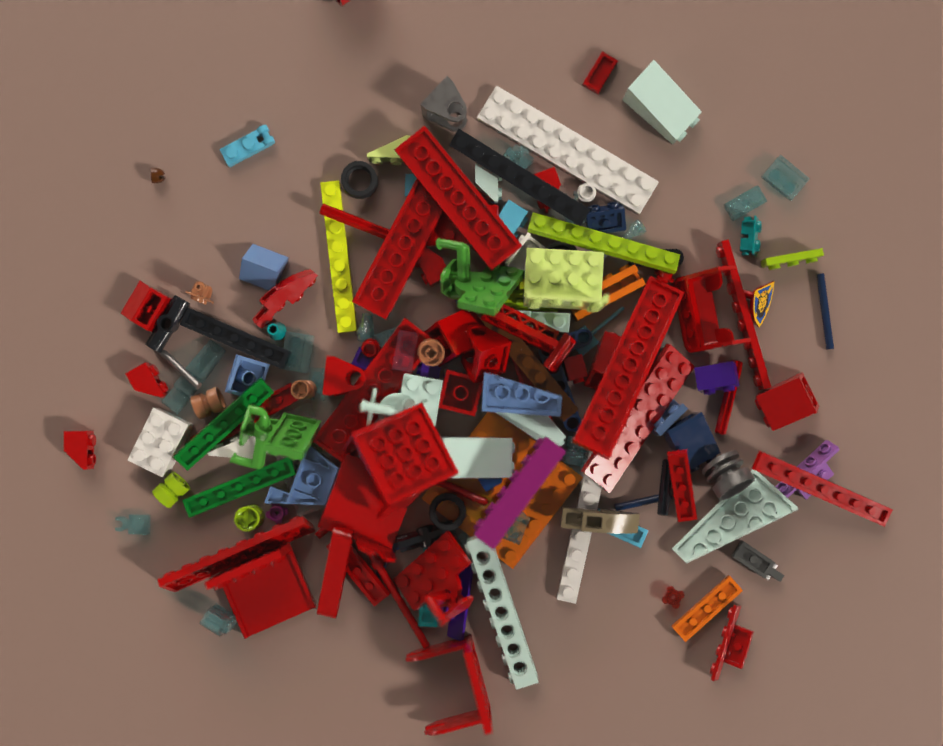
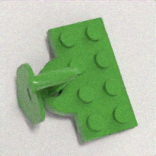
[436,238,525,316]
[229,404,322,469]

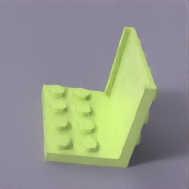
[523,248,609,312]

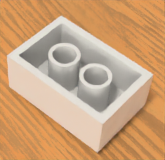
[128,408,194,477]

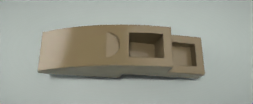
[560,507,640,534]

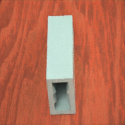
[495,412,566,447]

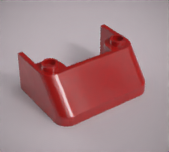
[673,265,751,353]

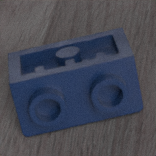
[586,202,626,233]

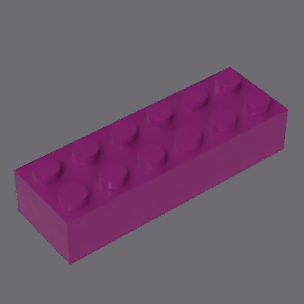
[473,437,566,550]

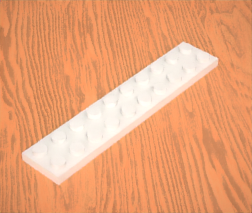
[477,85,659,215]

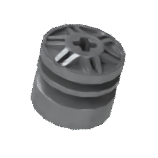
[702,450,755,500]

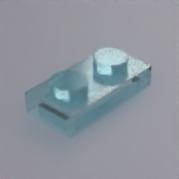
[724,185,767,221]

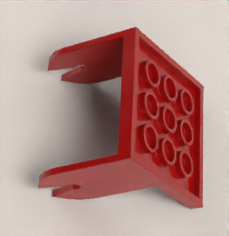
[343,403,459,519]
[317,453,408,562]
[405,635,493,736]

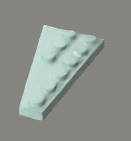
[672,469,798,564]

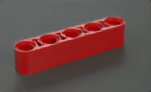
[317,526,354,619]

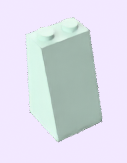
[622,60,702,145]
[441,437,515,478]

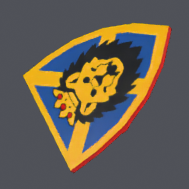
[744,281,774,328]

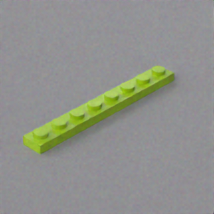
[527,212,680,274]

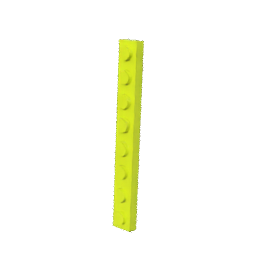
[320,180,357,333]

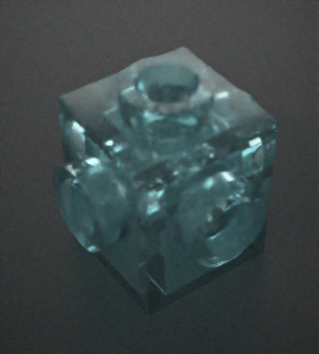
[503,144,534,170]

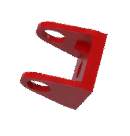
[461,324,512,383]
[322,356,366,396]

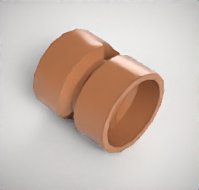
[417,339,445,366]
[190,387,226,419]

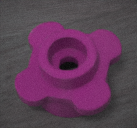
[266,504,289,524]

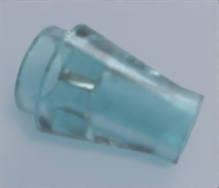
[356,313,375,342]

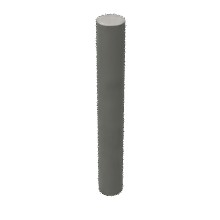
[160,350,202,389]

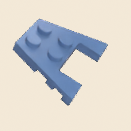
[264,445,339,505]

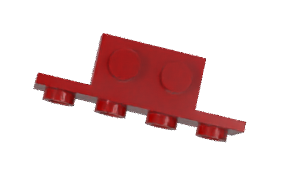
[710,605,754,681]

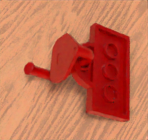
[393,531,474,627]

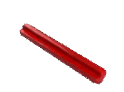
[319,204,389,240]
[715,360,743,435]

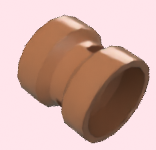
[291,380,317,399]

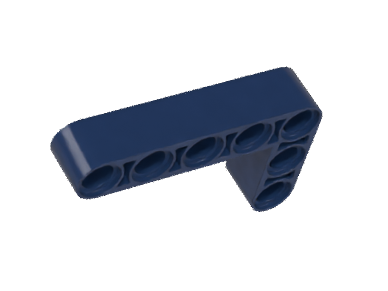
[538,329,593,432]

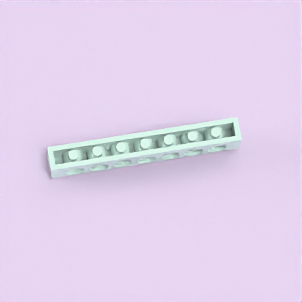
[465,536,539,690]

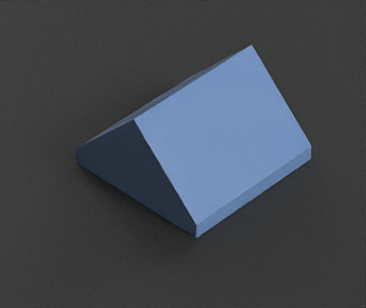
[239,244,289,290]
[225,354,270,396]

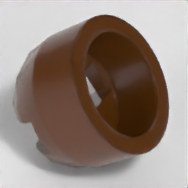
[151,168,165,183]

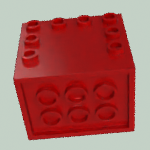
[204,543,317,639]

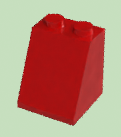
[424,309,485,367]
[584,331,621,390]
[755,372,819,431]

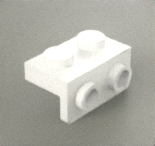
[505,233,546,270]

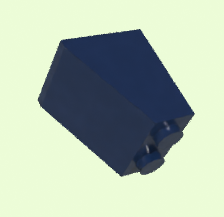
[663,412,721,473]

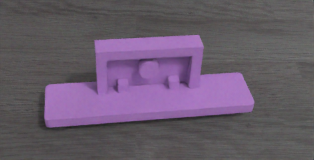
[775,440,840,500]

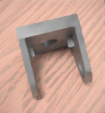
[421,76,467,132]

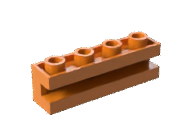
[569,264,646,322]

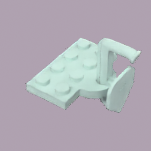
[360,374,443,426]

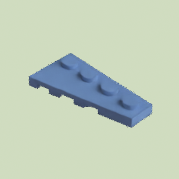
[482,371,562,417]

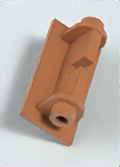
[185,282,214,305]

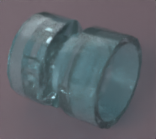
[561,435,589,467]

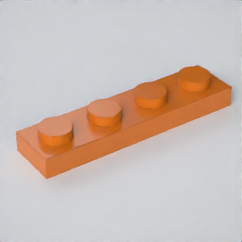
[671,575,743,642]

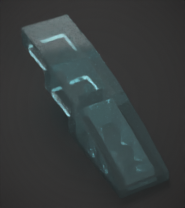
[162,339,226,414]

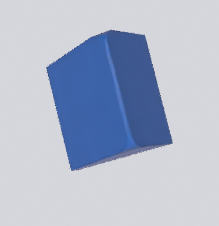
[478,478,502,491]

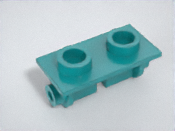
[740,216,762,257]

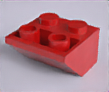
[121,281,172,332]

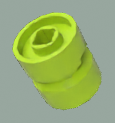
[152,471,190,508]
[234,504,265,532]

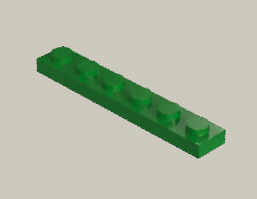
[173,377,274,471]
[182,457,297,518]

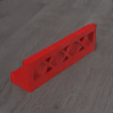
[480,304,559,353]

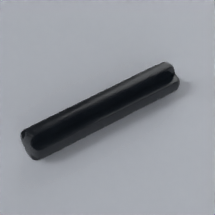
[657,459,672,516]

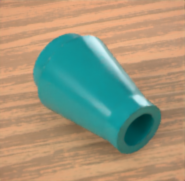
[267,322,287,341]

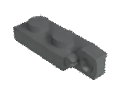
[731,540,785,582]

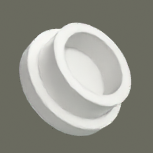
[577,183,596,202]

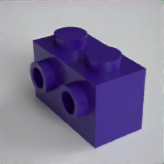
[694,361,740,395]

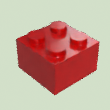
[438,370,484,416]

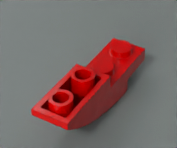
[252,269,318,329]

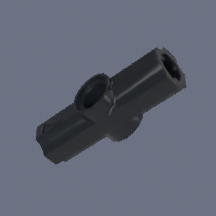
[145,295,190,353]
[397,520,457,553]

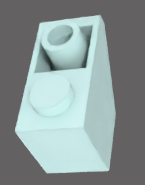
[475,163,502,205]

